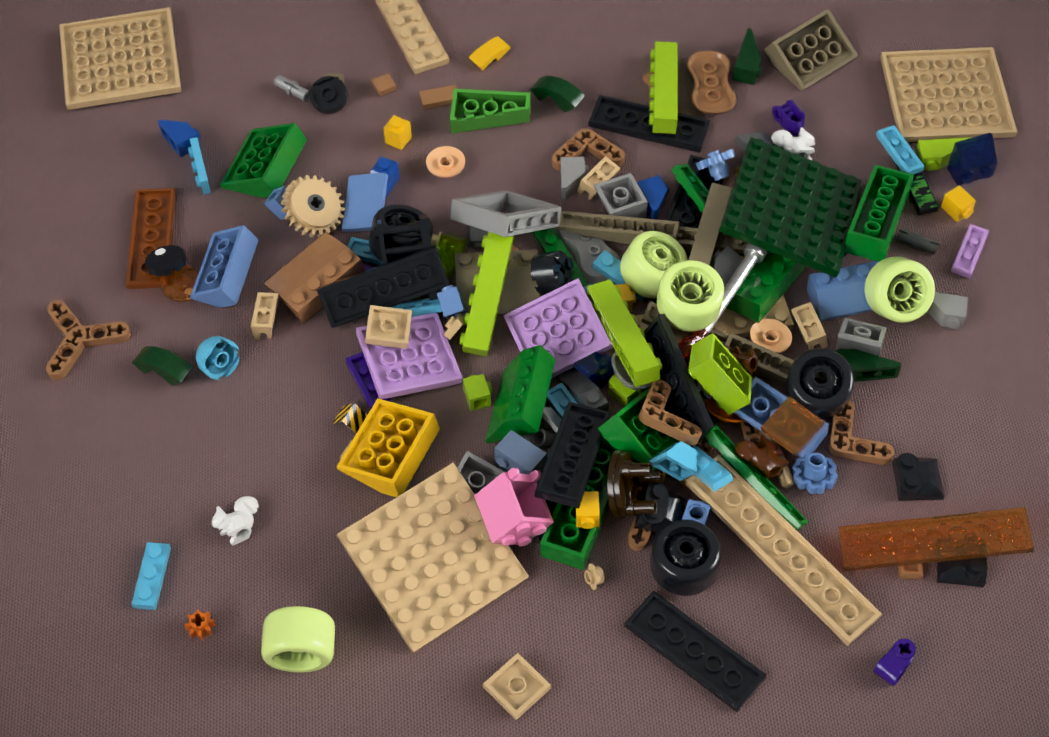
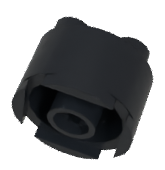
[530,250,574,295]

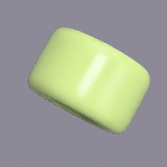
[620,231,688,299]
[864,256,935,323]
[657,260,724,332]
[261,606,335,672]

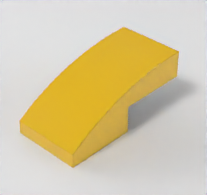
[469,36,511,71]

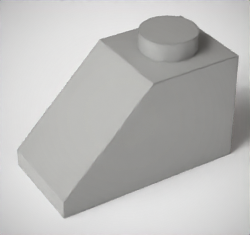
[560,157,589,200]
[927,292,968,330]

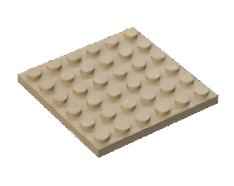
[59,7,182,110]
[880,47,1017,142]
[337,463,529,653]

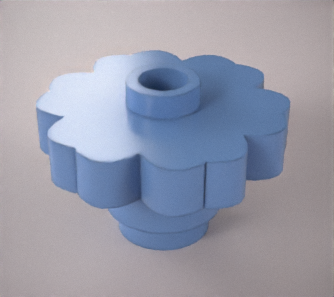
[696,149,736,181]
[792,453,838,494]

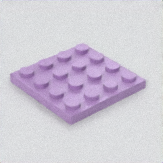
[503,278,613,378]
[356,313,463,399]

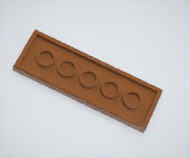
[126,188,176,289]

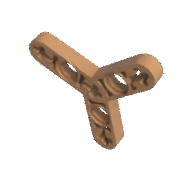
[46,300,131,381]

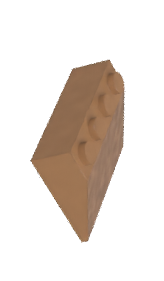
[264,232,365,323]

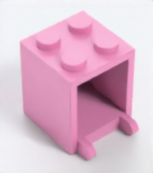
[474,468,554,547]

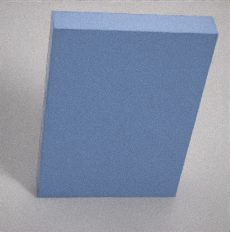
[342,173,388,232]

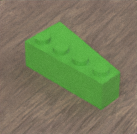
[450,88,531,134]

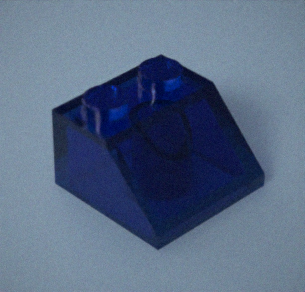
[947,133,998,186]

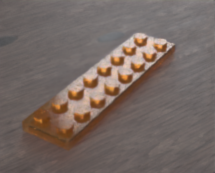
[838,507,1034,571]

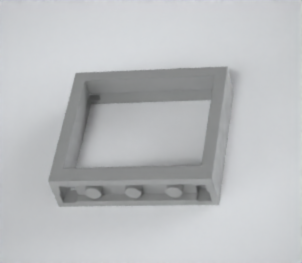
[450,190,561,237]

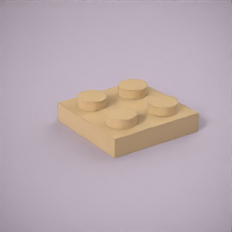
[365,305,412,349]
[483,653,551,720]

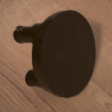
[607,450,664,519]

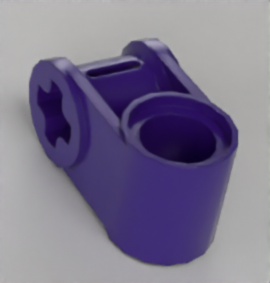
[772,100,805,136]
[873,639,916,686]

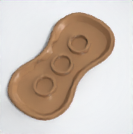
[687,51,736,115]

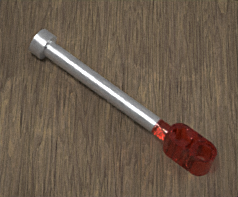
[678,243,767,368]

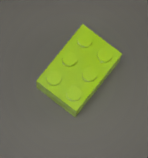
[688,333,752,415]

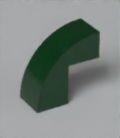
[530,76,585,113]
[132,346,193,386]

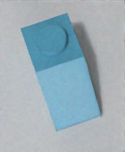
[650,441,697,481]

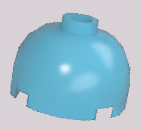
[196,336,240,380]

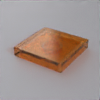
[761,396,824,456]

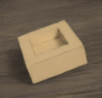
[443,313,465,339]

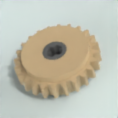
[281,175,345,238]

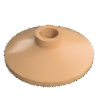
[426,146,465,178]
[750,319,792,353]

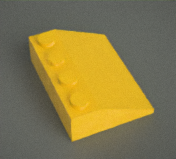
[337,398,440,497]

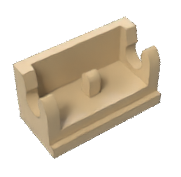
[577,156,621,200]
[251,292,279,340]
[791,302,828,350]

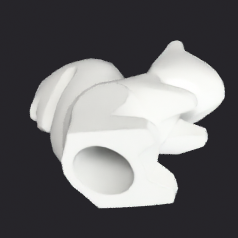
[771,127,815,161]
[212,496,259,546]

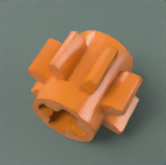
[184,609,216,641]

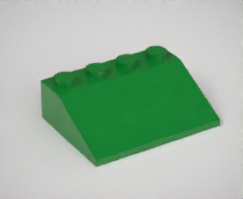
[219,123,307,198]
[485,345,556,444]
[598,386,680,470]

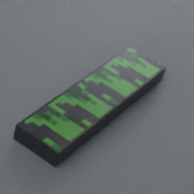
[893,161,939,215]

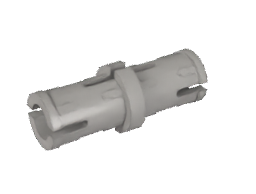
[274,75,310,102]

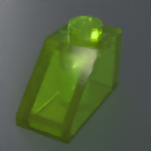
[437,232,468,279]

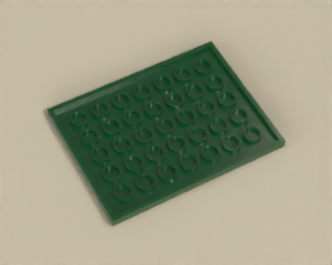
[718,137,861,278]

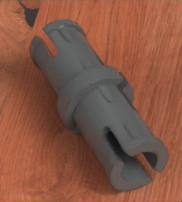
[896,228,940,254]

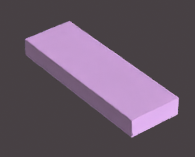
[950,224,990,279]

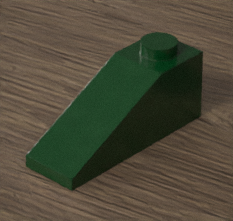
[733,28,763,85]
[835,349,901,382]

